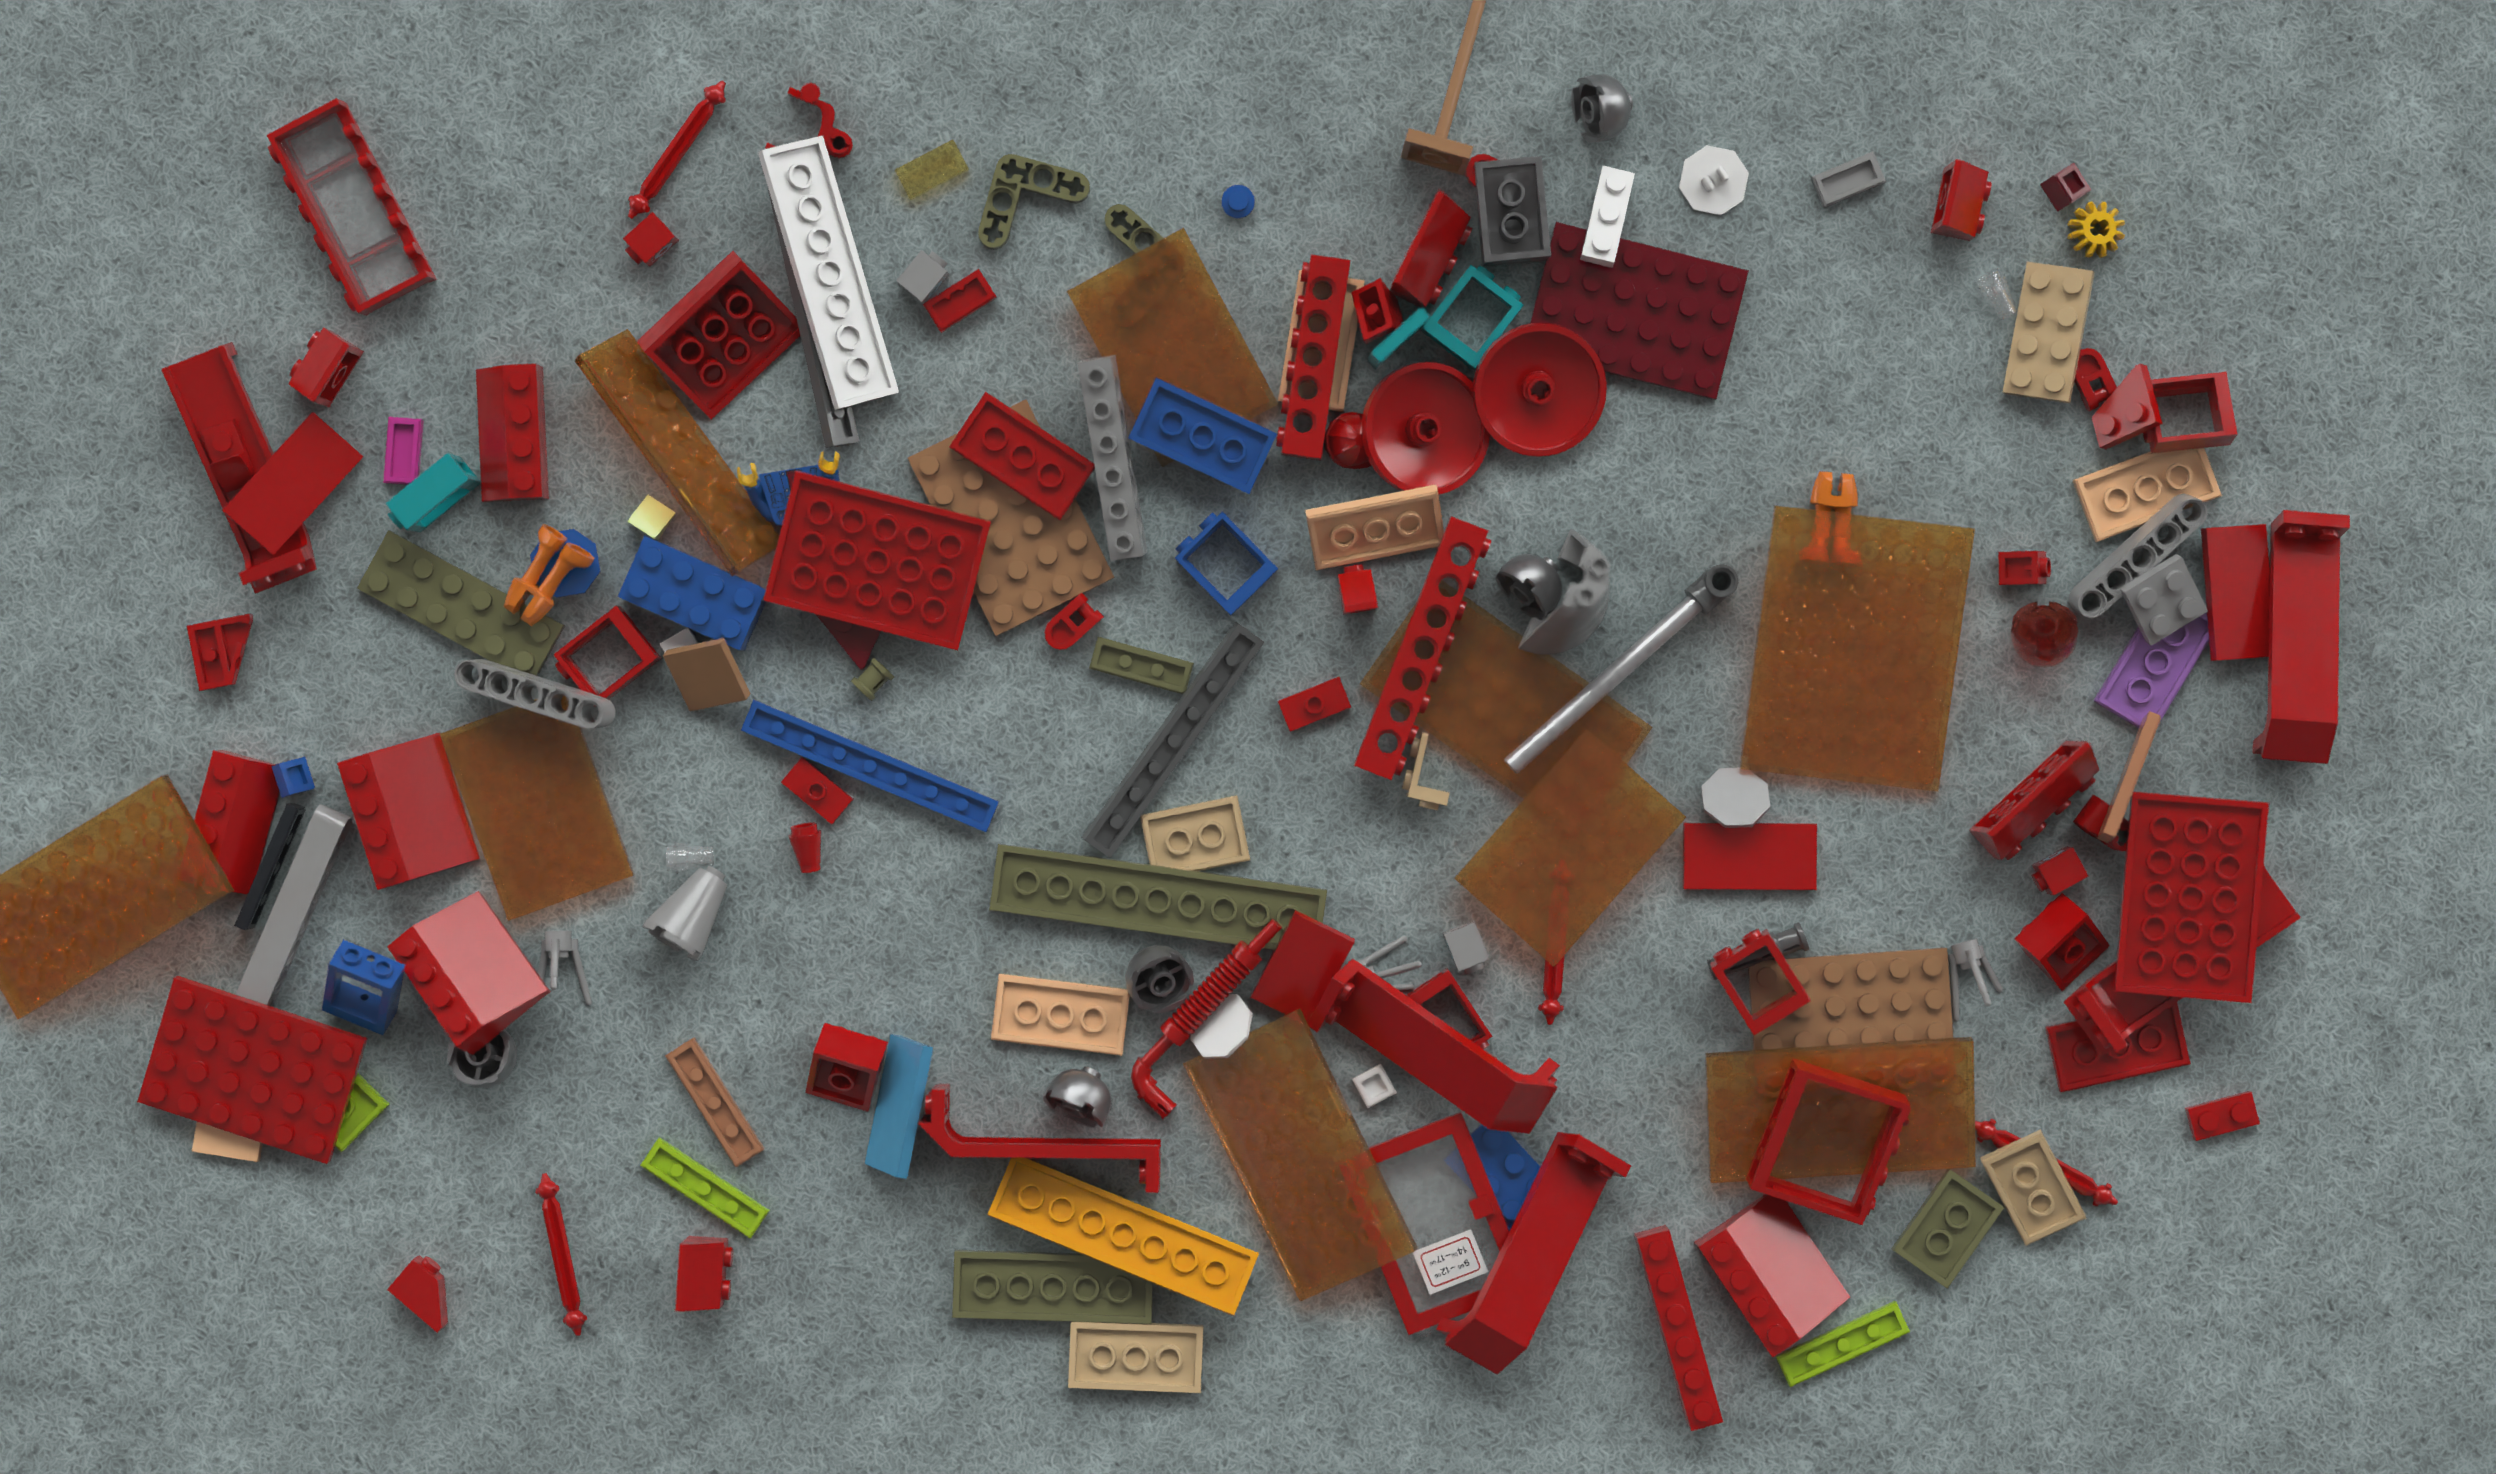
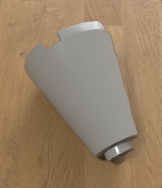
[642,866,727,961]

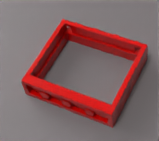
[1746,1058,1912,1225]

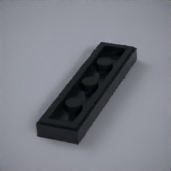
[234,803,306,930]

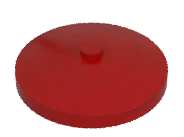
[1473,323,1607,457]
[1361,362,1490,495]

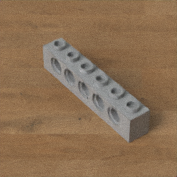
[1078,355,1148,561]

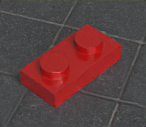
[2185,1091,2260,1141]

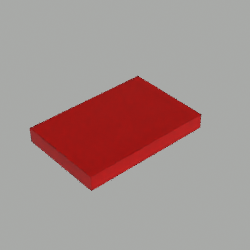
[1250,910,1355,1024]

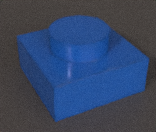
[271,757,315,798]

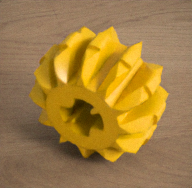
[2067,201,2125,258]

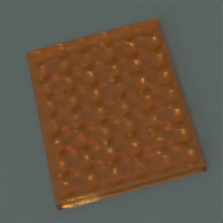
[1740,505,1975,792]

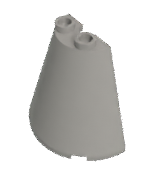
[1518,529,1610,654]

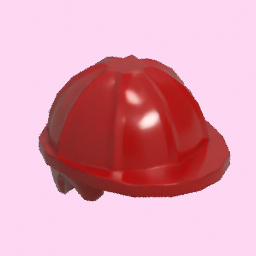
[1324,412,1372,469]

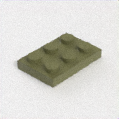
[1891,1168,2005,1289]

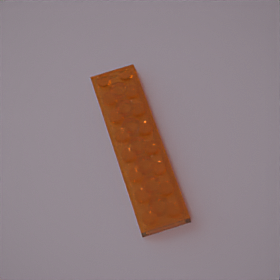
[574,329,779,576]

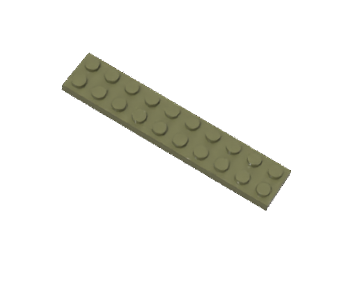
[989,843,1327,950]

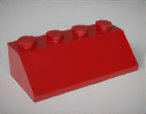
[476,364,549,502]
[178,750,280,895]

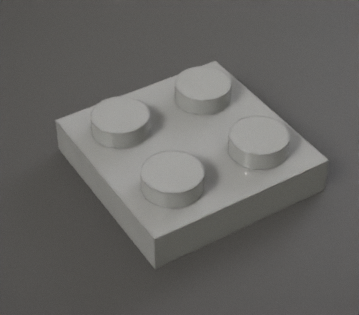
[2120,554,2208,646]

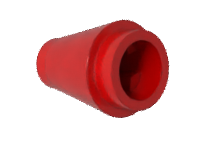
[788,822,821,873]

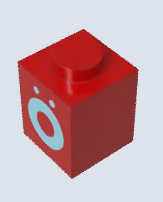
[623,212,679,267]
[2032,846,2089,895]

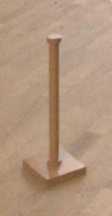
[1400,0,1486,176]

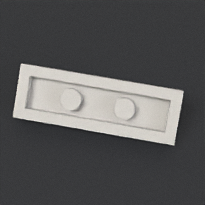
[1580,166,1635,268]

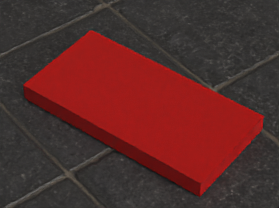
[949,392,1095,521]
[221,412,364,555]
[2201,524,2270,661]
[1683,823,1817,890]
[2045,1002,2191,1092]

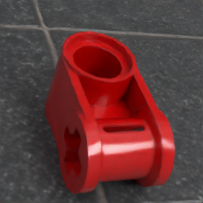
[2073,795,2128,852]

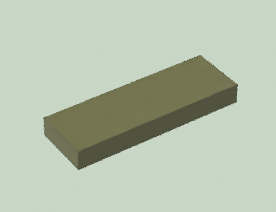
[1089,637,1194,694]

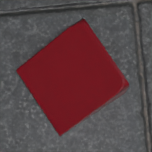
[2040,163,2091,211]

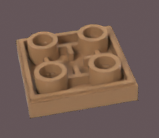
[663,638,751,711]

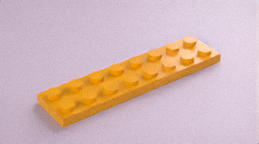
[987,1158,1259,1316]

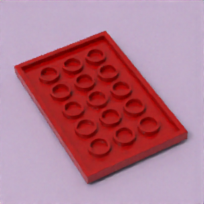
[763,470,991,651]
[2114,791,2269,1003]
[137,976,368,1164]

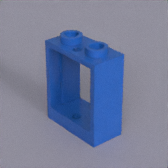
[1175,511,1278,616]
[322,940,405,1035]

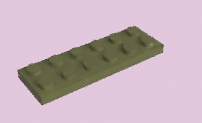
[357,530,565,676]
[952,1250,1153,1324]

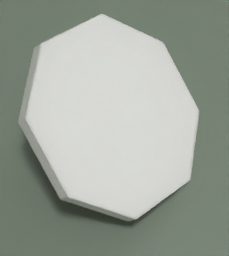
[1679,145,1749,215]
[1190,994,1253,1059]

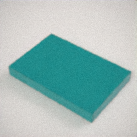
[1368,308,1430,369]

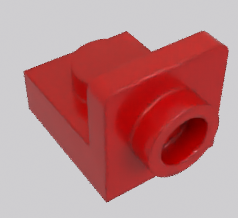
[1998,551,2051,585]

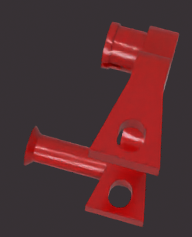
[765,83,853,159]

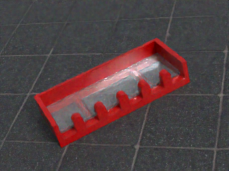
[267,98,437,316]

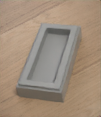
[1811,151,1886,209]

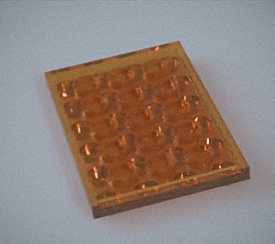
[1067,228,1278,467]
[440,695,635,921]
[1454,729,1686,966]

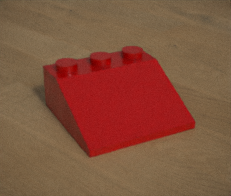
[1390,190,1473,310]

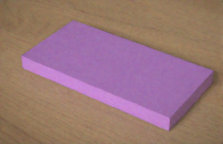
[2093,613,2209,729]

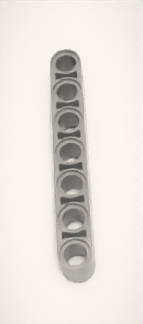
[235,804,352,1007]

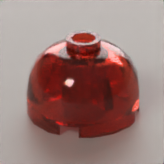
[2011,601,2079,668]

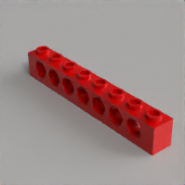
[1353,516,1492,780]

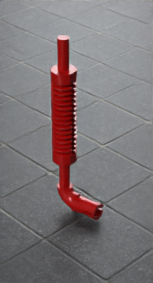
[1131,919,1282,1120]

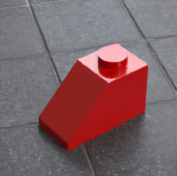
[1351,278,1404,344]
[1337,564,1378,615]
[387,1255,448,1333]

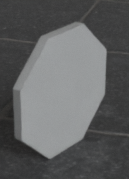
[1701,767,1770,828]

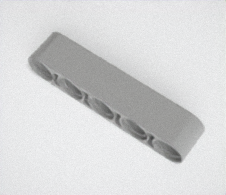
[2069,494,2208,618]
[454,659,616,729]

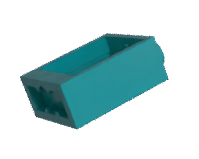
[1421,265,1524,371]
[385,453,481,533]

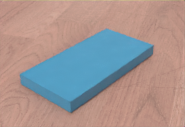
[865,1034,933,1179]

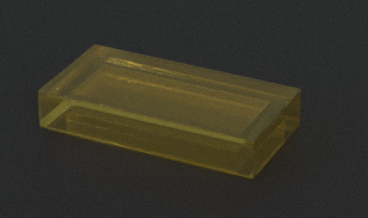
[895,139,969,200]

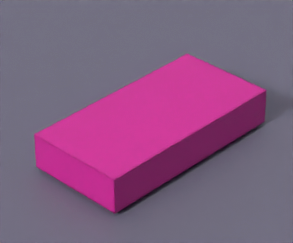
[383,417,424,485]

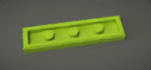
[640,1137,770,1239]
[1775,1301,1910,1387]

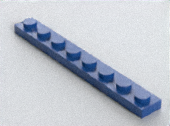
[741,700,999,832]

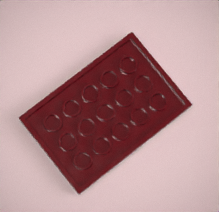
[1530,222,1749,400]

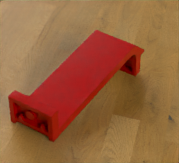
[161,342,317,594]
[2253,510,2350,764]
[2063,866,2301,1056]
[1307,958,1560,1134]
[918,1084,1161,1193]
[1436,1132,1631,1375]

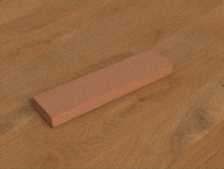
[2097,711,2161,843]
[665,1037,765,1167]

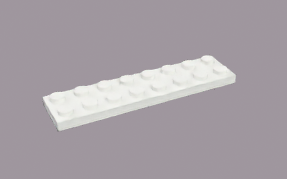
[758,136,899,410]

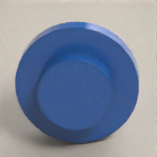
[1222,185,1255,219]

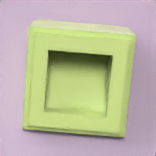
[627,495,676,540]

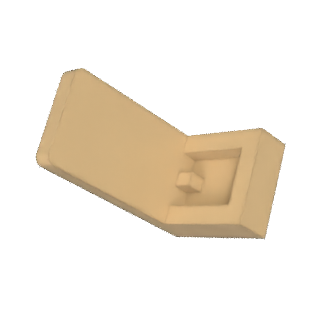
[1402,732,1450,810]

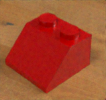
[1931,159,1992,241]
[288,327,364,407]
[2014,893,2110,991]
[805,1023,888,1112]
[675,1236,733,1312]

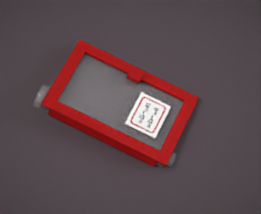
[1334,1111,1510,1338]

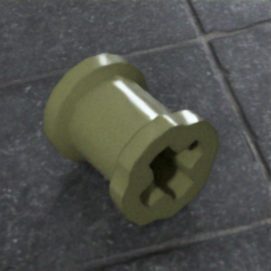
[851,657,894,701]

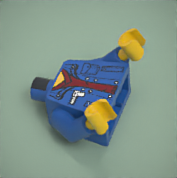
[737,451,840,527]

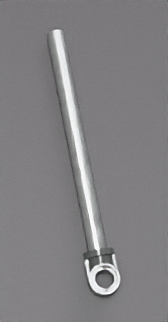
[1504,564,1739,774]

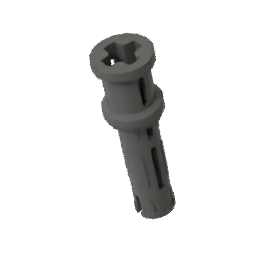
[1707,922,1809,980]

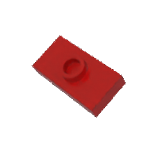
[923,269,997,333]
[1278,677,1351,732]
[781,757,854,824]

